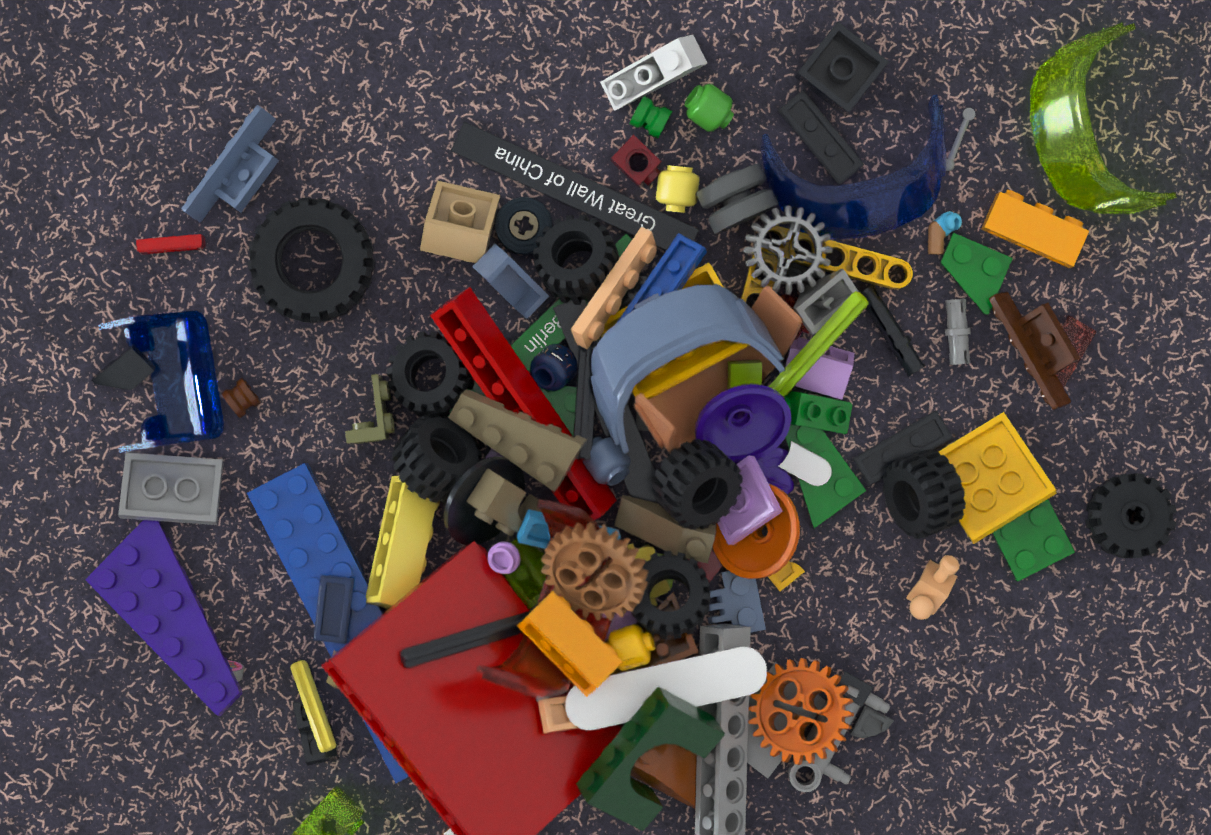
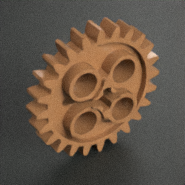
[541,522,648,621]

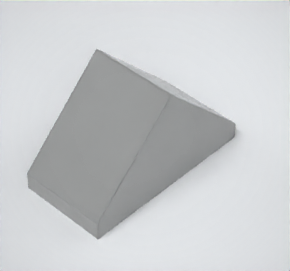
[793,269,859,335]

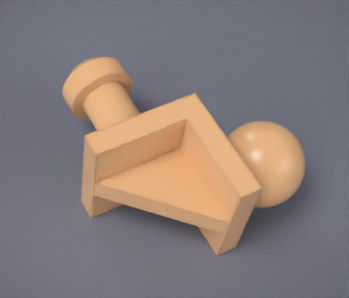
[906,555,960,620]

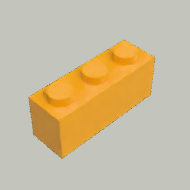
[981,190,1089,268]
[517,591,622,697]

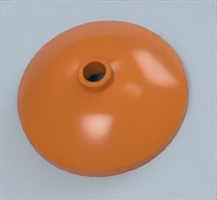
[713,483,800,579]

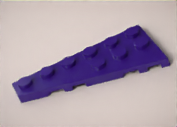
[85,520,243,716]

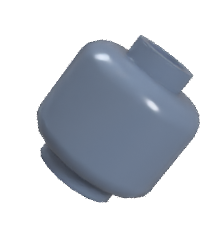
[582,437,631,486]

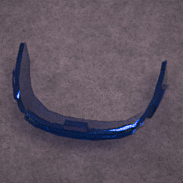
[760,95,947,239]

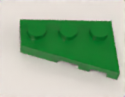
[785,425,866,528]

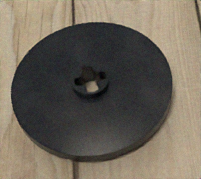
[444,456,525,545]

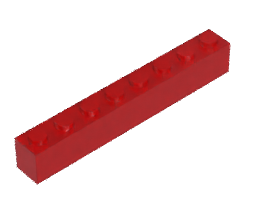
[430,287,617,523]

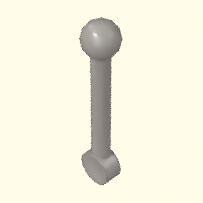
[942,108,975,171]

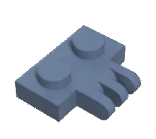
[707,571,766,633]

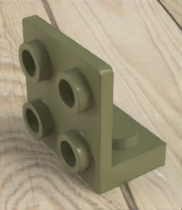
[345,374,395,445]

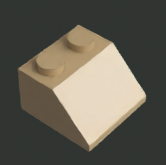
[420,181,500,263]

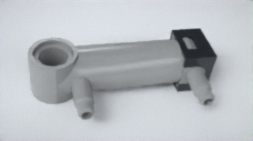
[787,669,890,792]

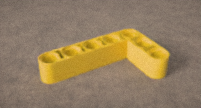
[741,226,913,302]

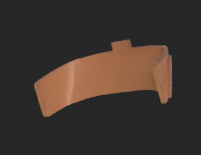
[634,286,802,454]

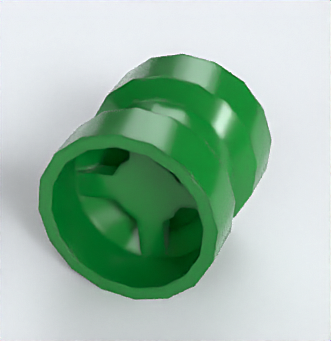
[629,96,673,139]

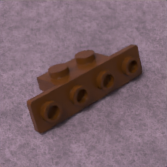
[989,292,1081,410]

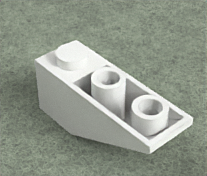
[600,35,708,111]

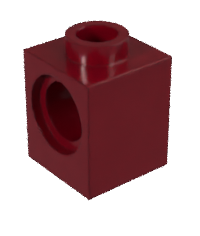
[611,134,662,187]

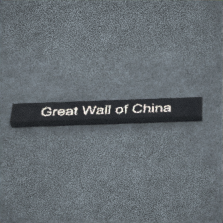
[451,122,699,250]

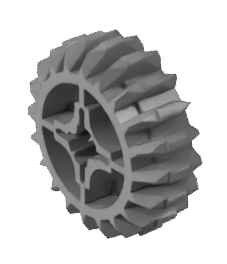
[744,206,832,295]

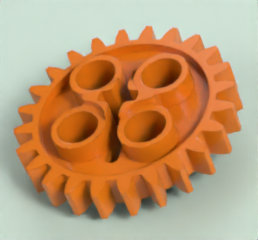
[748,658,854,765]

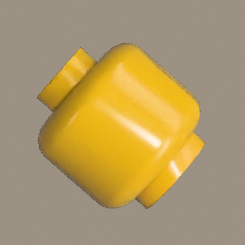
[604,624,655,671]

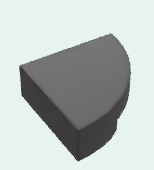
[850,705,894,738]

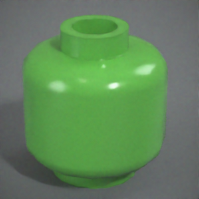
[684,83,734,132]

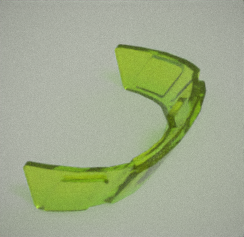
[1030,22,1177,214]

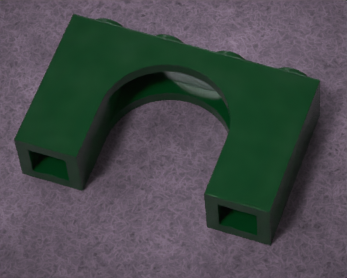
[576,686,725,831]

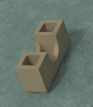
[466,468,568,549]

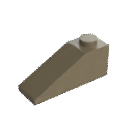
[614,495,717,564]

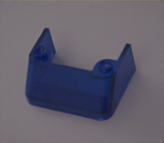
[98,311,224,453]

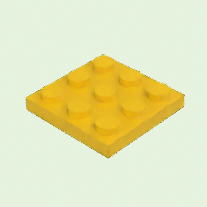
[938,412,1057,544]

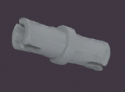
[945,299,971,365]

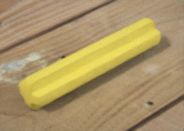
[290,660,336,752]

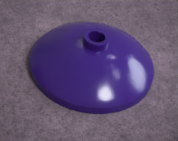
[695,384,791,464]

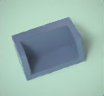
[472,244,549,319]

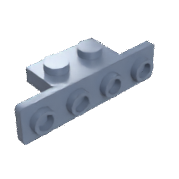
[182,105,279,222]

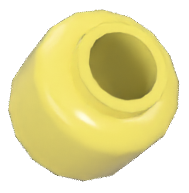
[656,165,699,213]

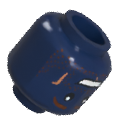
[530,344,578,392]

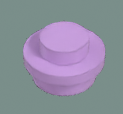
[488,541,521,574]

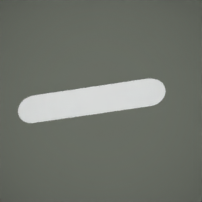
[565,647,767,730]

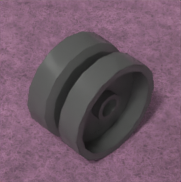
[696,163,779,234]

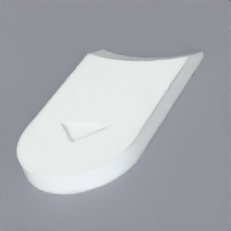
[778,441,832,486]

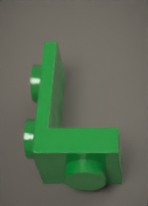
[784,391,852,434]

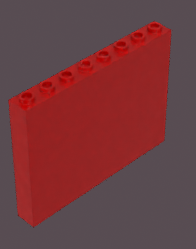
[321,541,623,835]

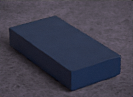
[313,575,354,644]

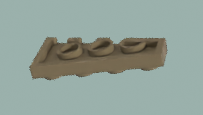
[448,389,587,492]

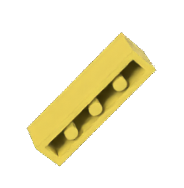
[366,475,440,609]

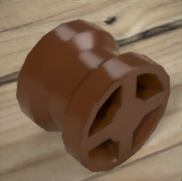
[221,377,261,418]

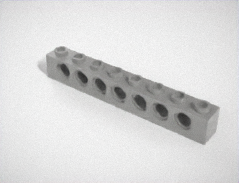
[695,624,751,835]

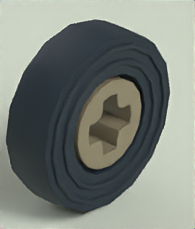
[495,197,553,255]

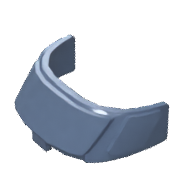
[591,284,785,454]

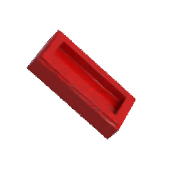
[136,234,206,255]

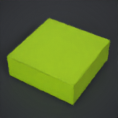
[727,360,762,390]

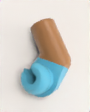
[928,211,962,255]

